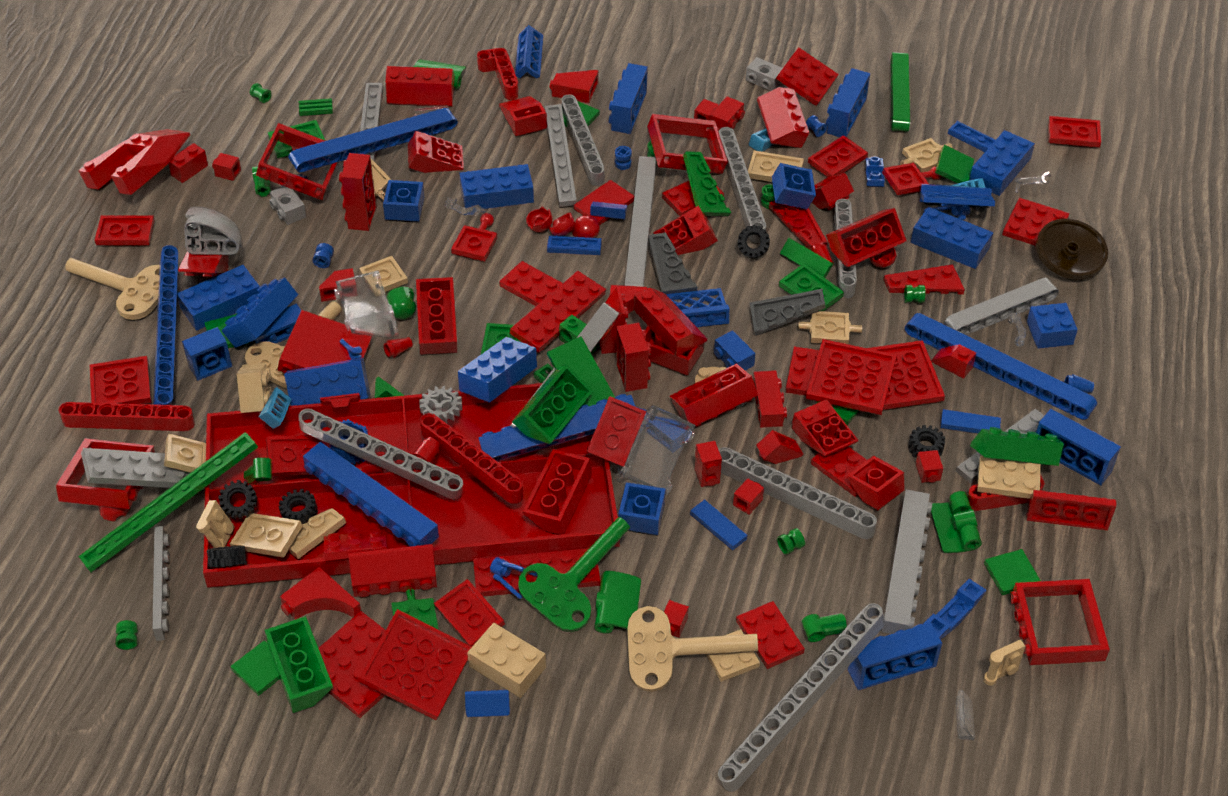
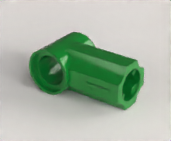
[252,166,271,197]
[244,458,272,484]
[802,613,847,642]

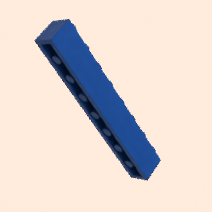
[478,394,635,462]
[303,442,439,546]

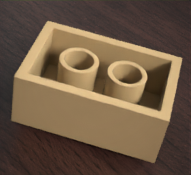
[237,363,272,413]
[468,623,546,698]

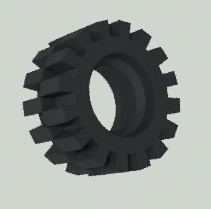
[738,225,770,258]
[908,425,945,458]
[218,480,258,520]
[279,489,318,524]
[207,545,246,567]

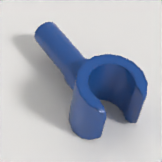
[340,339,362,359]

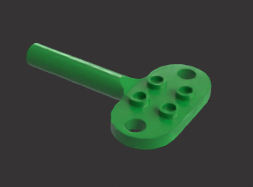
[518,517,630,632]

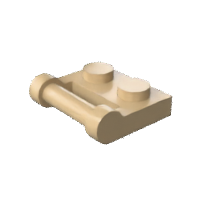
[196,500,235,548]
[984,639,1025,686]

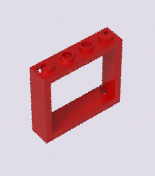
[647,114,728,174]
[256,123,339,200]
[56,438,155,509]
[1010,579,1110,665]

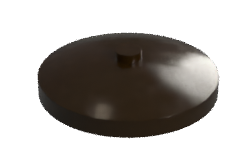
[1036,219,1108,280]

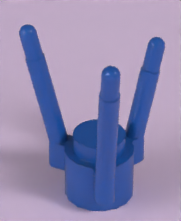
[924,203,970,220]
[490,557,538,599]

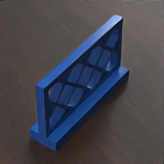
[920,184,995,206]
[666,288,730,327]

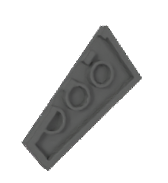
[648,233,698,294]
[750,289,826,336]

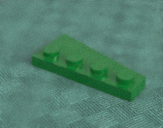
[683,151,731,216]

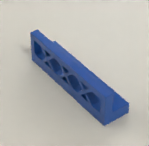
[515,25,543,79]

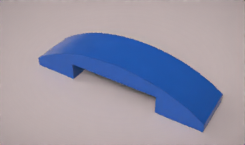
[923,579,986,639]

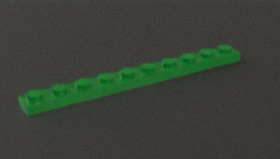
[78,432,258,572]

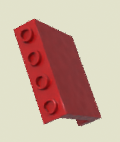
[278,310,373,373]

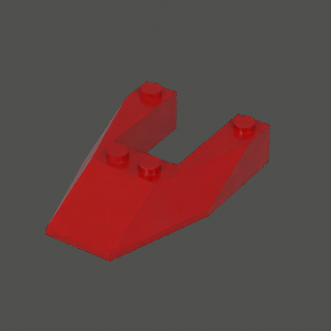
[78,129,190,195]

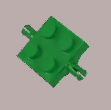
[391,589,439,630]

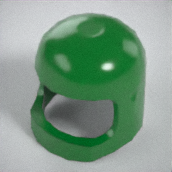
[386,287,416,320]

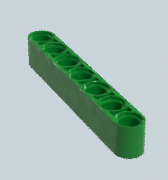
[891,52,910,132]

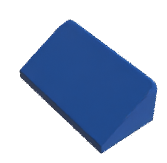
[590,201,628,219]
[465,690,510,717]

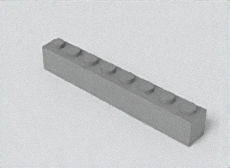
[882,490,932,634]

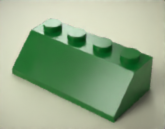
[512,364,593,444]
[970,427,1064,466]
[265,616,333,713]

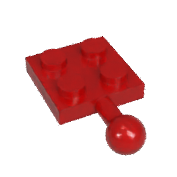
[882,163,942,195]
[451,213,497,262]

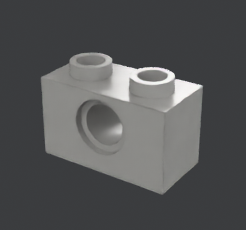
[746,57,783,91]
[269,186,306,225]

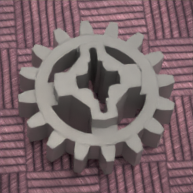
[419,386,462,423]

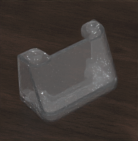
[334,270,399,338]
[615,405,695,496]

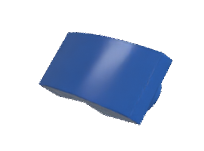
[865,156,885,187]

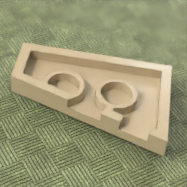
[288,508,346,559]

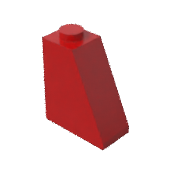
[549,70,599,103]

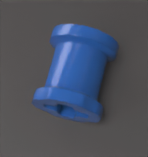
[806,115,827,137]

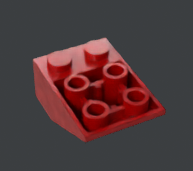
[499,96,547,136]
[408,131,464,173]
[653,206,718,255]
[178,251,229,277]
[600,286,628,354]
[792,399,858,456]

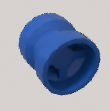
[615,146,632,170]
[312,243,334,268]

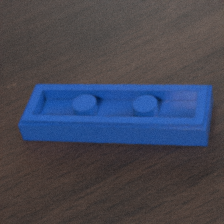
[948,121,995,152]
[547,236,602,255]
[941,409,1001,433]
[690,499,747,550]

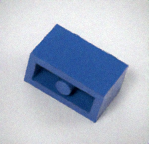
[714,330,755,370]

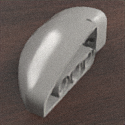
[184,207,242,255]

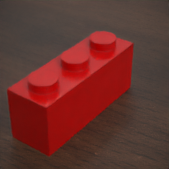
[753,370,787,428]

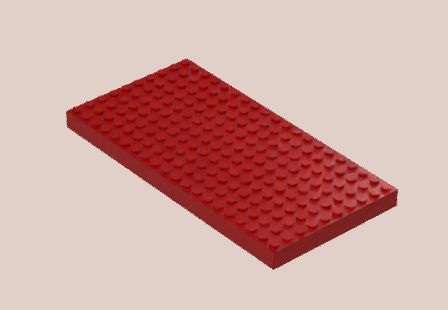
[203,383,620,588]

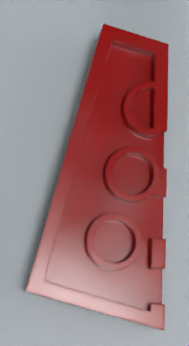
[769,201,828,250]
[884,264,965,295]

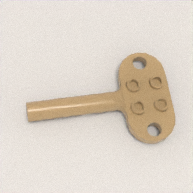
[65,258,160,320]
[245,301,342,388]
[628,606,758,692]

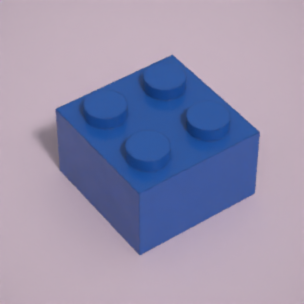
[772,163,816,209]
[383,180,425,221]
[1027,303,1078,349]
[182,327,232,381]
[618,482,666,535]

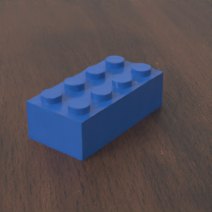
[609,63,648,134]
[826,68,870,137]
[969,130,1035,196]
[459,164,534,211]
[911,207,993,269]
[177,265,260,331]
[221,277,298,348]
[458,337,537,403]
[284,358,371,406]
[1036,409,1121,486]
[847,623,942,690]

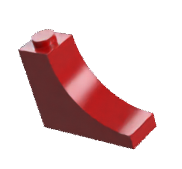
[280,567,361,620]

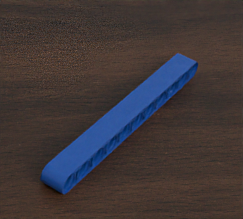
[288,108,458,173]
[153,245,178,405]
[905,313,1097,420]

